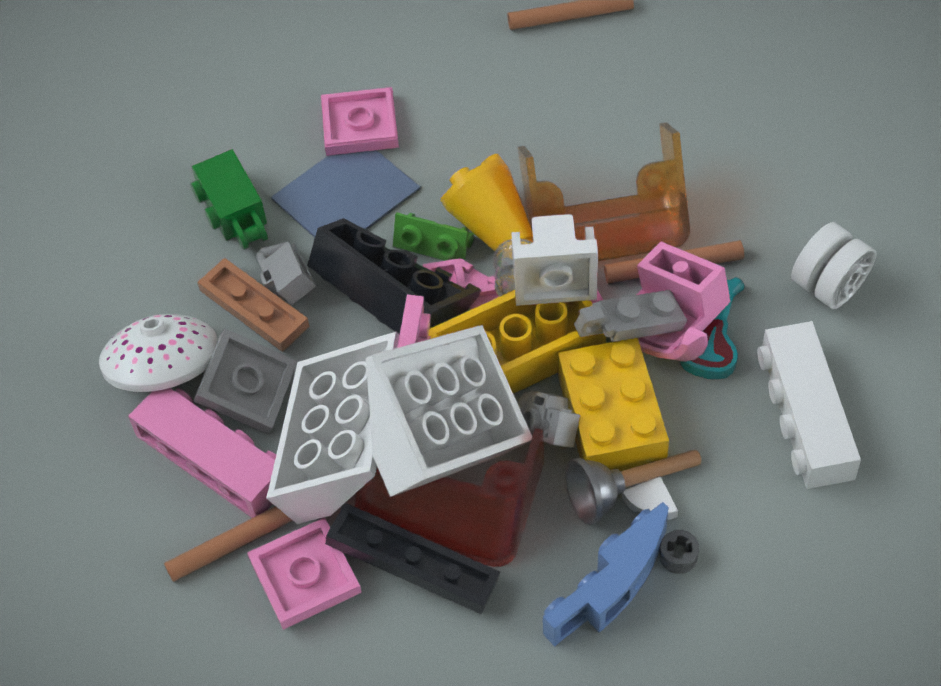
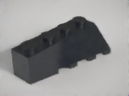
[307,218,481,335]

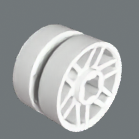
[791,222,877,309]

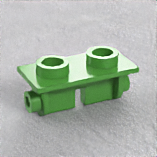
[393,212,474,261]

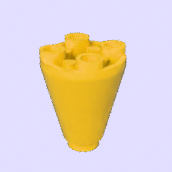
[440,154,533,265]

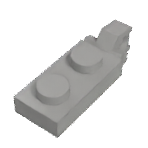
[574,290,687,342]

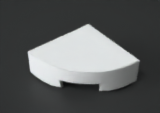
[622,477,678,520]

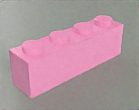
[128,388,276,518]

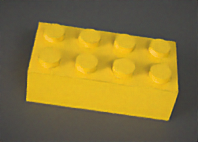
[428,290,606,394]

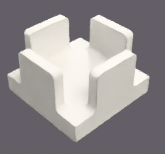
[511,214,598,306]

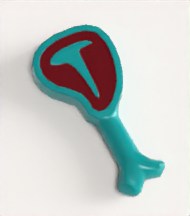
[680,277,745,380]

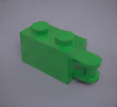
[190,149,268,250]

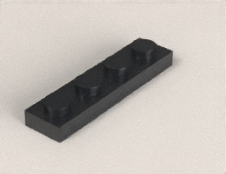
[325,503,500,614]

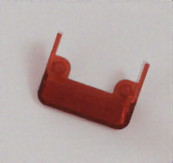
[354,428,544,567]

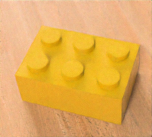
[558,338,669,471]

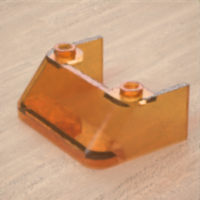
[518,122,690,261]

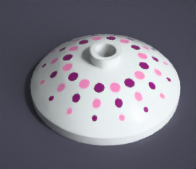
[99,314,218,392]

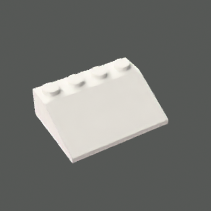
[366,325,533,497]
[266,332,399,524]

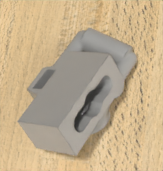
[256,241,316,305]
[517,391,580,448]

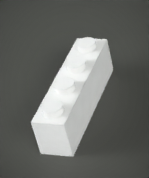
[757,321,861,489]

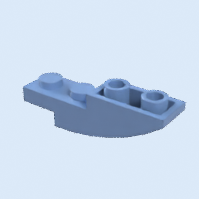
[543,502,669,646]

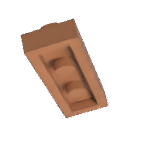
[197,258,310,352]

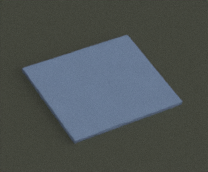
[271,150,421,238]

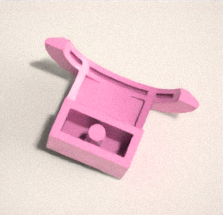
[591,242,731,362]

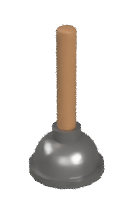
[566,450,701,525]

